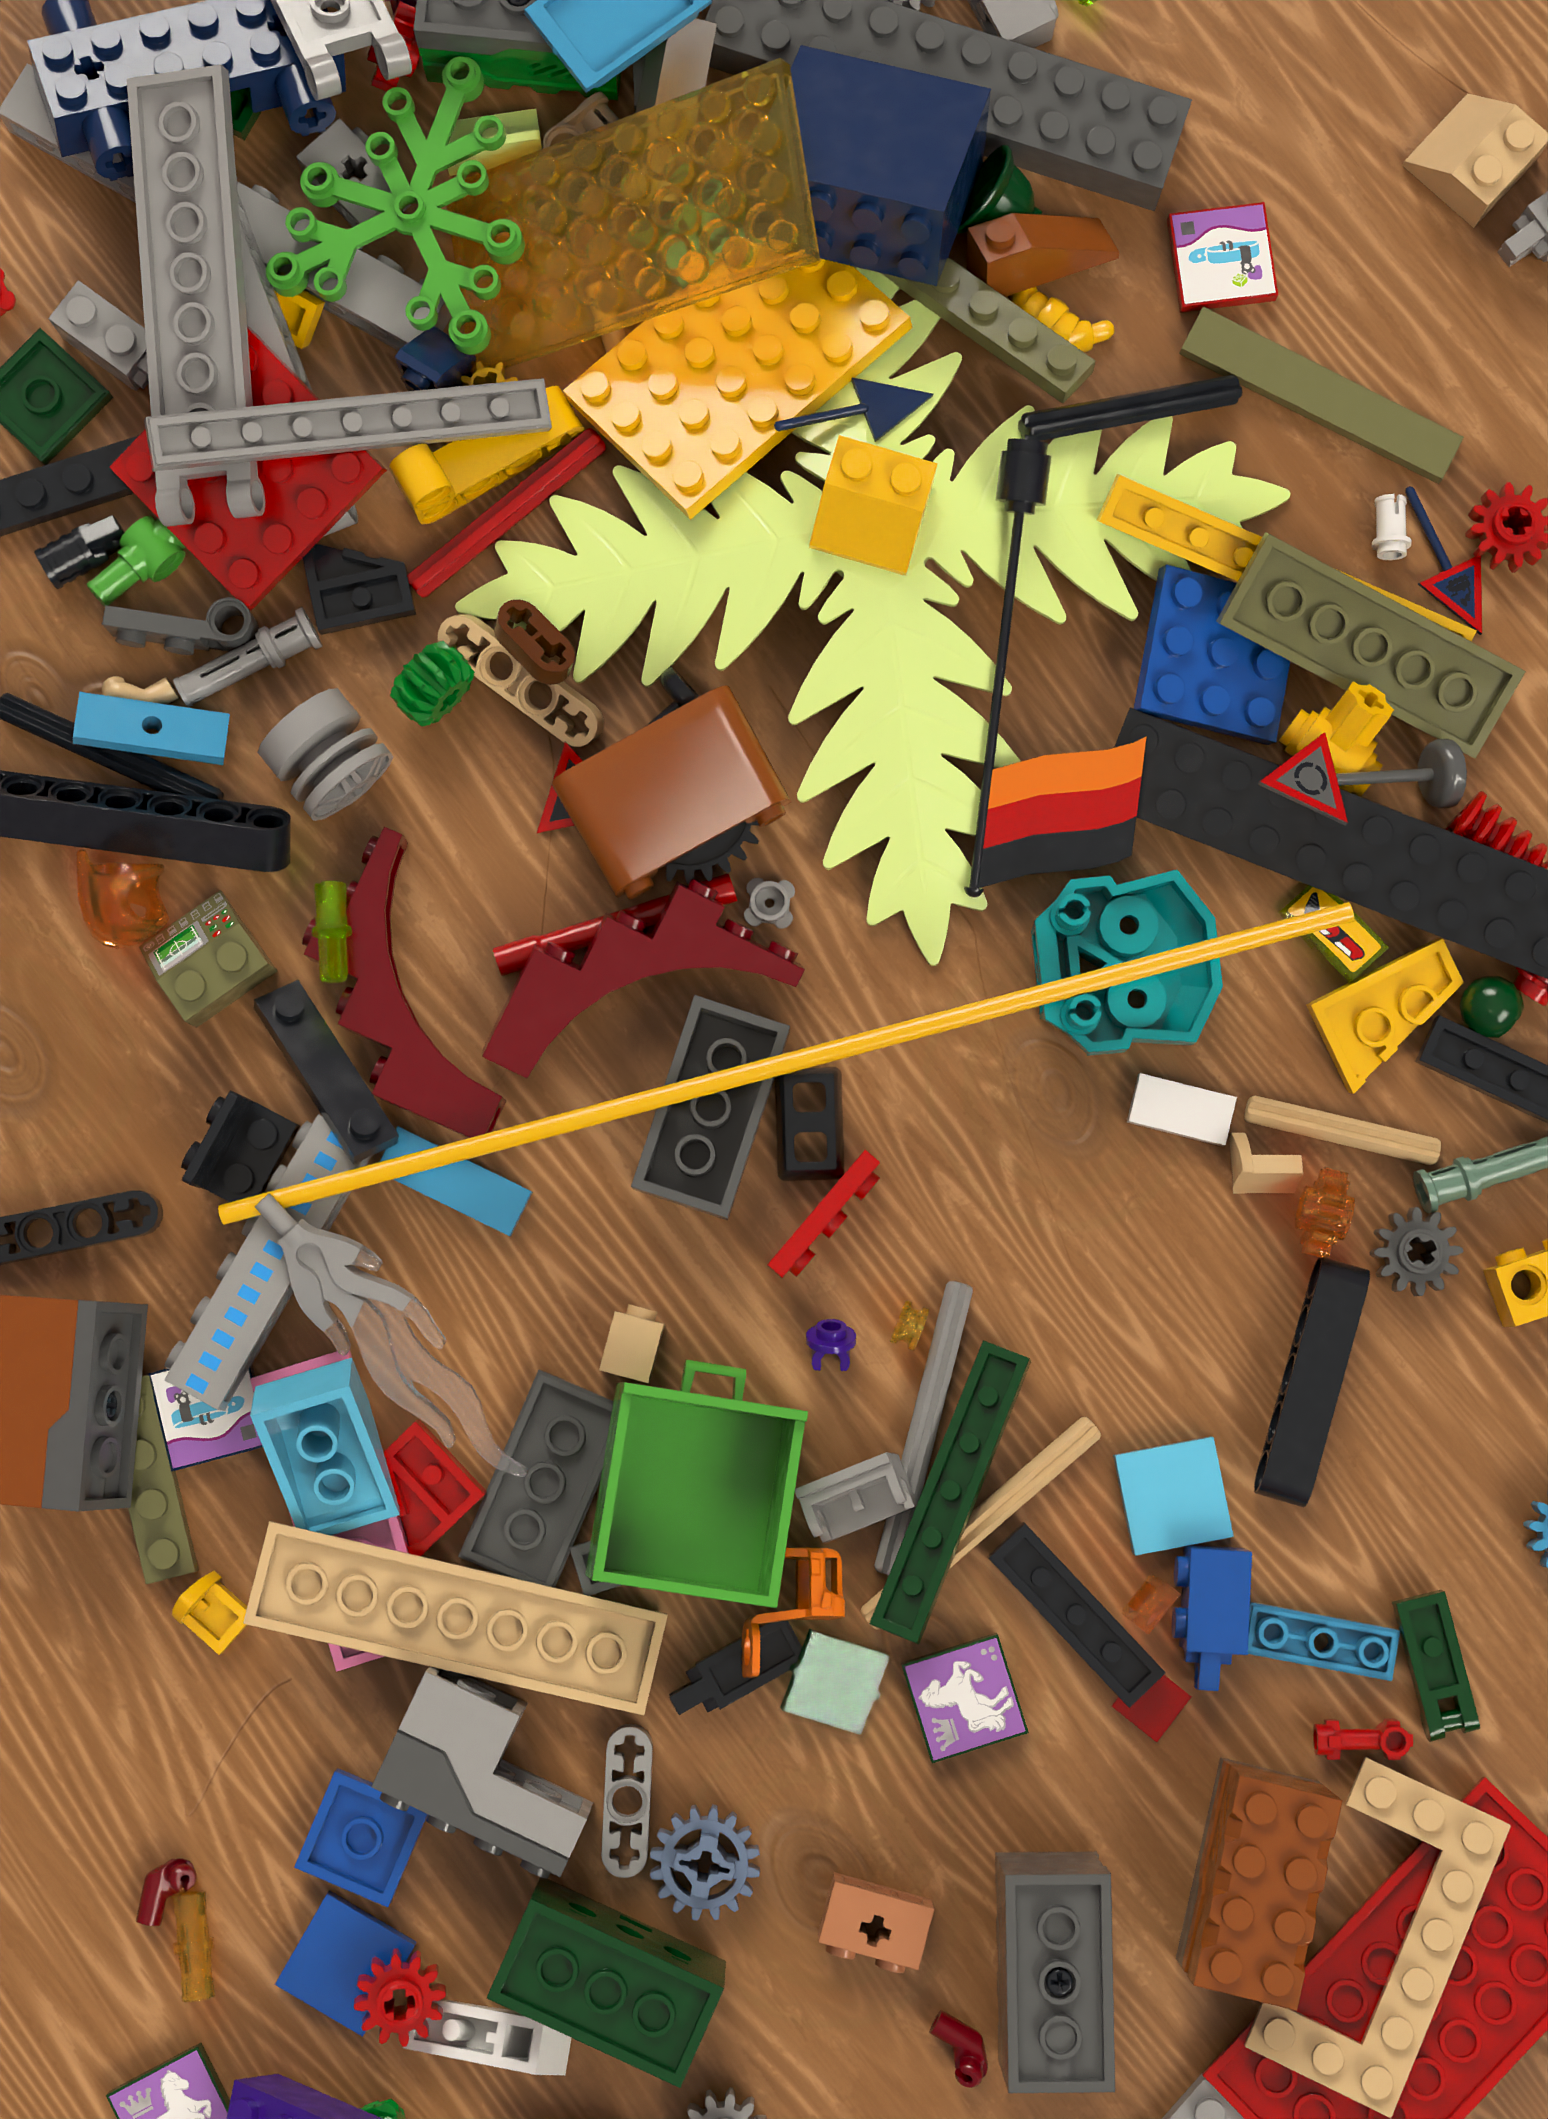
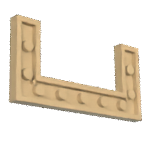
[1244,1757,1511,2118]

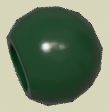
[1459,976,1524,1038]

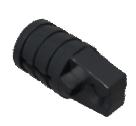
[34,515,125,590]

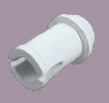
[1372,494,1412,560]

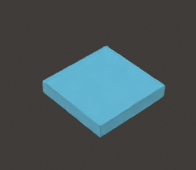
[1113,1436,1234,1556]

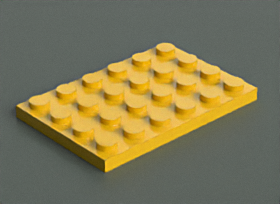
[563,238,913,520]

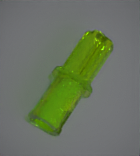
[311,881,352,983]

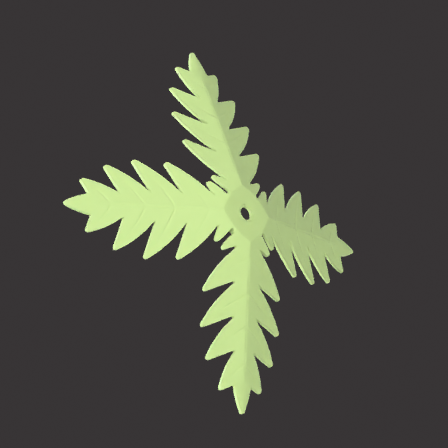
[455,267,1291,966]

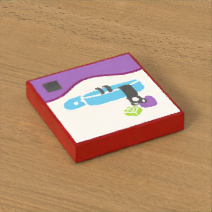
[1167,202,1278,313]

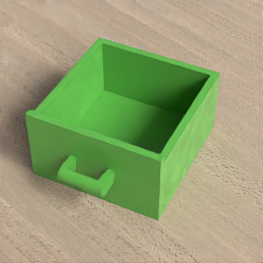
[585,1359,808,1608]

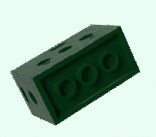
[487,1877,726,2088]

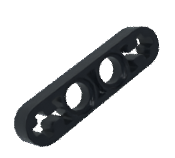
[0,1191,163,1265]

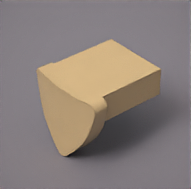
[1230,1133,1303,1194]

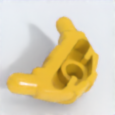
[1009,287,1115,352]

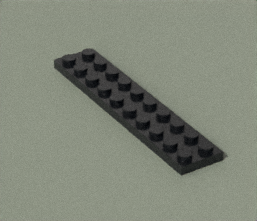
[1114,707,1548,979]

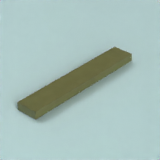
[1179,306,1464,484]

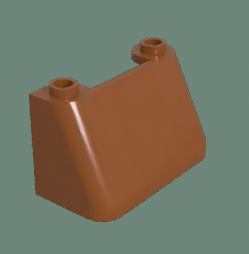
[552,685,792,900]

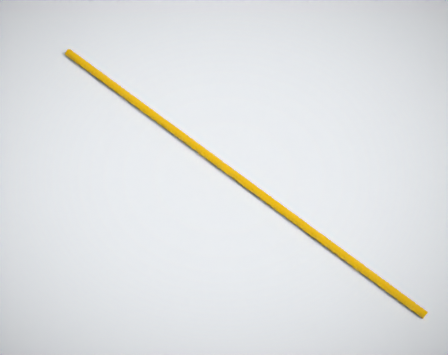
[218,902,1354,1225]

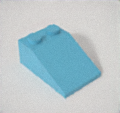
[250,1358,400,1535]

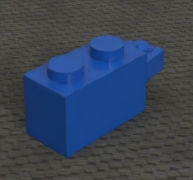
[1172,1545,1252,1691]

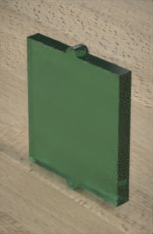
[780,1629,890,1735]

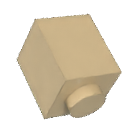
[599,1304,665,1383]

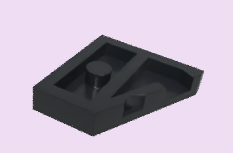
[303,543,416,635]

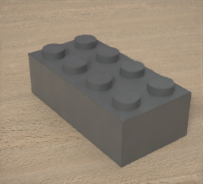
[631,995,790,1220]

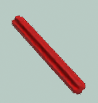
[407,428,606,598]

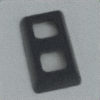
[775,1067,844,1181]

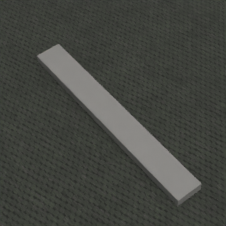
[144,378,552,472]

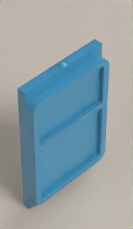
[524,0,712,93]

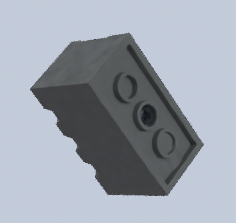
[995,1851,1115,2093]

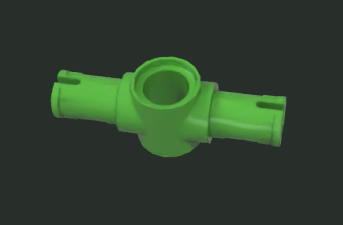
[86,516,186,607]

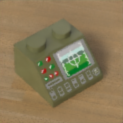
[139,890,278,1028]

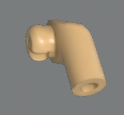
[102,676,179,704]

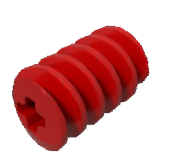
[1445,791,1548,869]

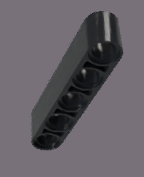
[1254,1256,1370,1508]

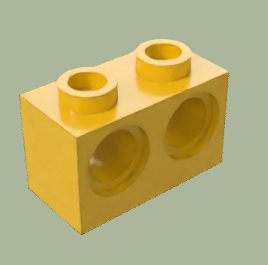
[1483,1238,1548,1327]

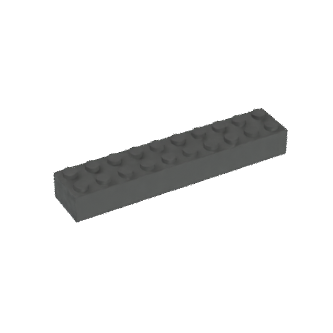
[705,0,1192,211]

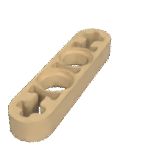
[438,614,604,747]

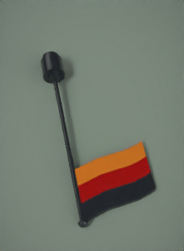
[964,438,1147,898]

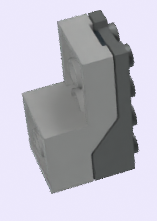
[371,1667,593,1878]

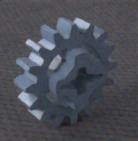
[650,1804,760,1921]

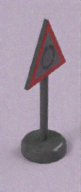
[1258,732,1467,826]

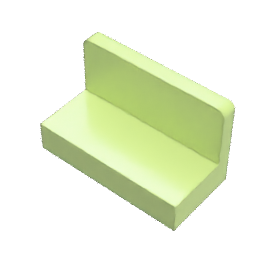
[448,108,544,176]

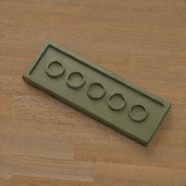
[1216,532,1526,758]

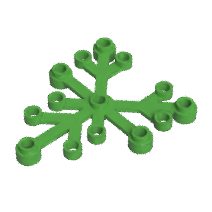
[266,56,525,355]

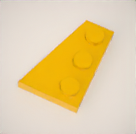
[1306,938,1464,1094]

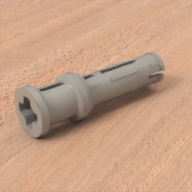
[173,607,323,708]

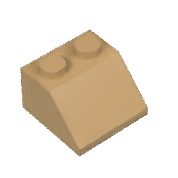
[1402,93,1548,228]

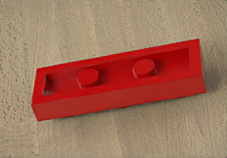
[767,1150,880,1278]

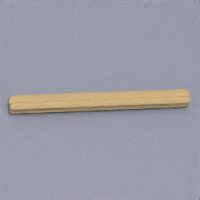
[860,1417,1101,1630]

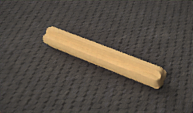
[1244,1095,1441,1165]

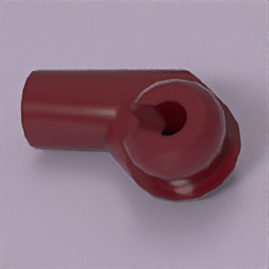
[136,1858,197,1926]
[929,2010,988,2088]

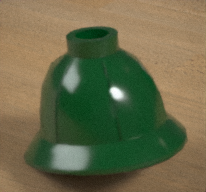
[957,145,1042,234]

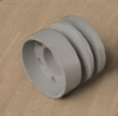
[257,688,393,821]

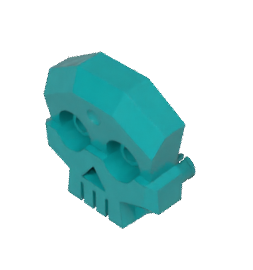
[1031,869,1223,1056]

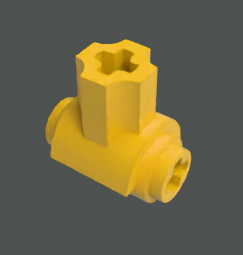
[1279,681,1394,796]

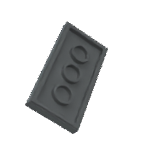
[458,1369,613,1587]

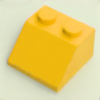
[809,435,938,576]

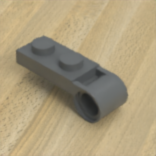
[102,597,259,655]

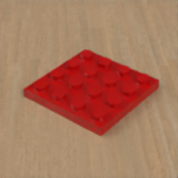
[109,326,387,611]

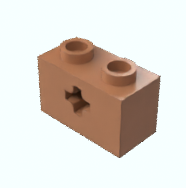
[818,1872,934,1973]

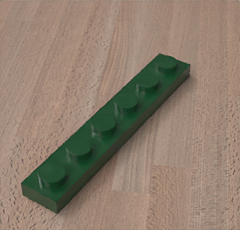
[869,1340,1031,1645]

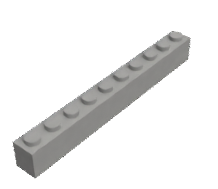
[0,63,452,351]

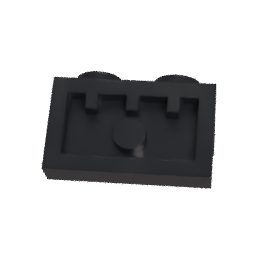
[181,1090,300,1202]

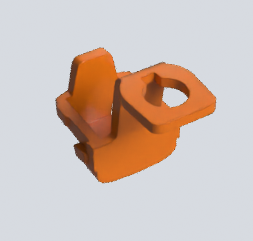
[742,1547,845,1678]

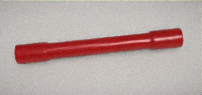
[493,873,737,976]

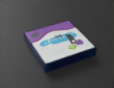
[148,1364,263,1472]

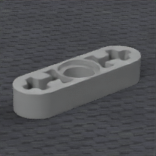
[601,1724,653,1878]

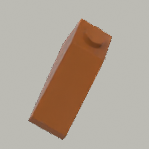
[966,213,1119,297]

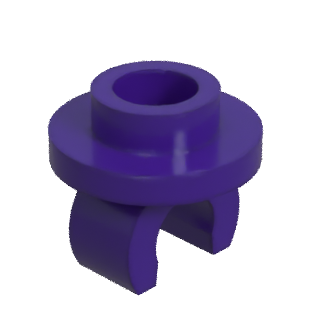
[806,1319,856,1371]

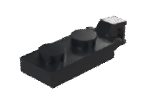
[669,1620,809,1715]

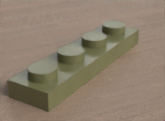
[128,1375,199,1584]

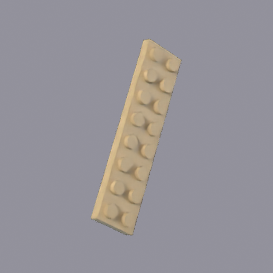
[243,1521,668,1715]

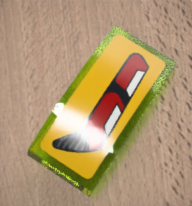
[1278,885,1389,983]

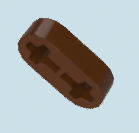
[494,599,575,685]

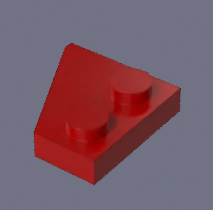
[384,1419,487,1556]

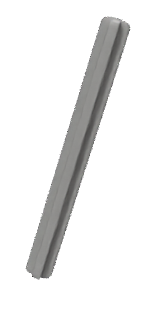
[874,1281,973,1575]

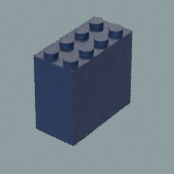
[747,45,991,286]

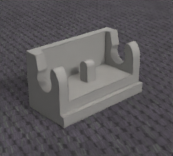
[795,1452,917,1543]

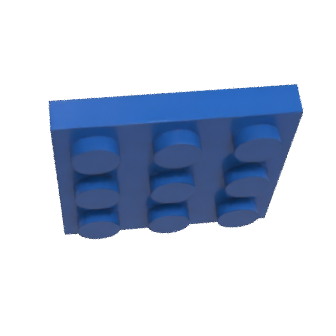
[1134,564,1290,745]

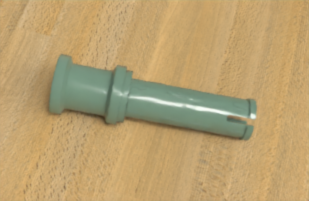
[1413,1136,1548,1214]

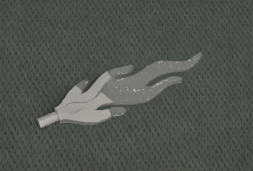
[255,1193,528,1477]

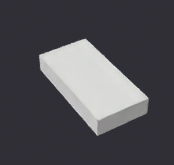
[1127,1073,1237,1147]

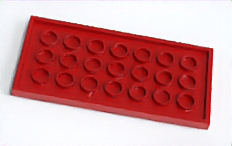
[1202,1777,1548,2119]

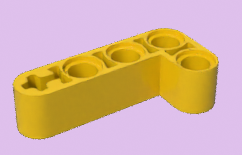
[389,386,585,525]

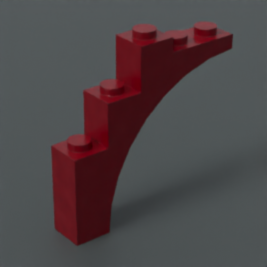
[302,827,506,1138]
[482,878,805,1078]

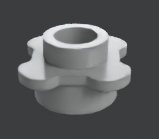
[744,878,795,929]

